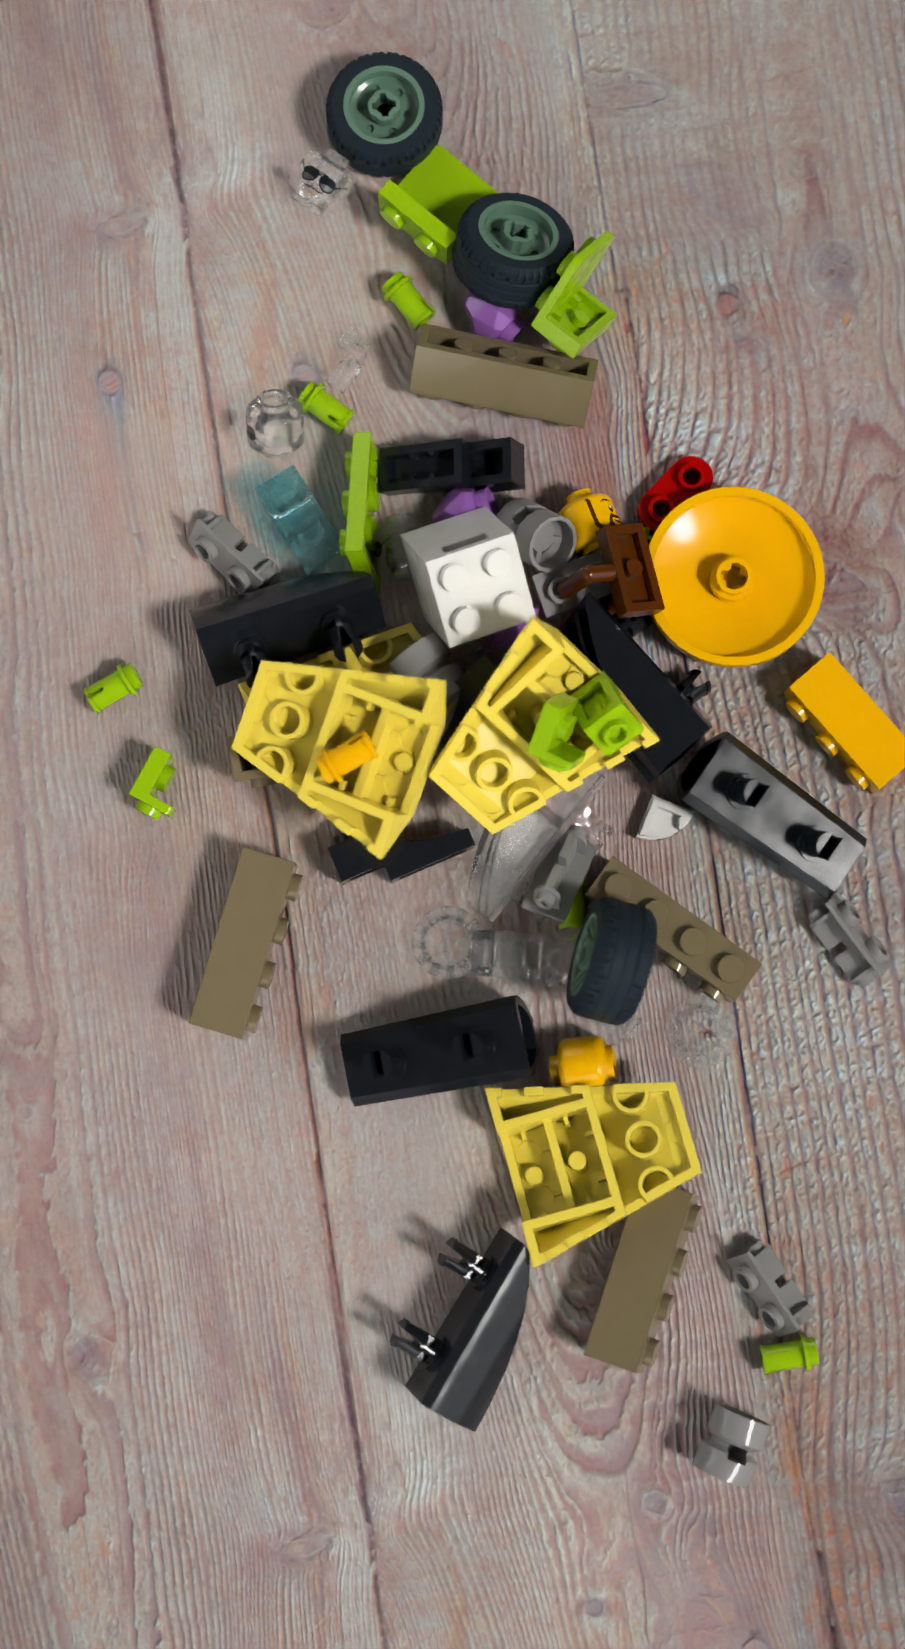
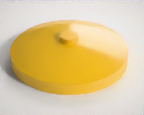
[649,487,825,668]

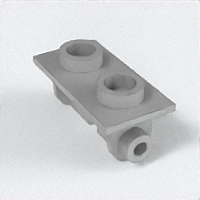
[188,512,278,593]
[531,550,611,618]
[521,825,598,923]
[807,894,891,988]
[727,1239,812,1337]

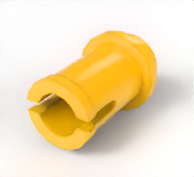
[315,730,379,784]

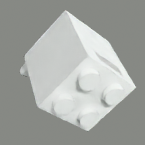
[400,506,536,648]

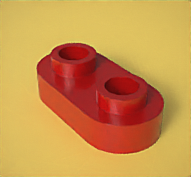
[637,456,713,535]

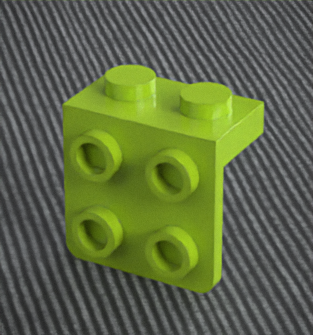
[378,145,498,266]
[530,230,617,359]

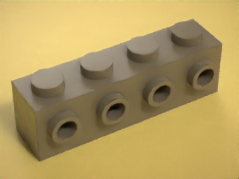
[409,323,599,428]
[189,847,303,1040]
[584,856,762,1004]
[583,1188,703,1373]

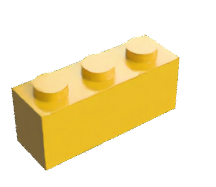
[783,652,905,794]

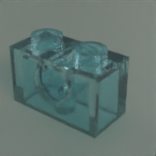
[255,464,340,574]

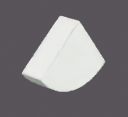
[635,795,694,841]

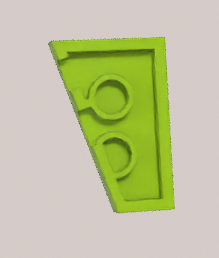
[339,432,381,594]

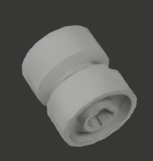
[496,497,577,573]
[389,632,465,708]
[692,1402,772,1488]

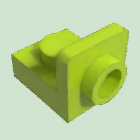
[570,671,644,756]
[527,692,586,772]
[129,746,177,821]

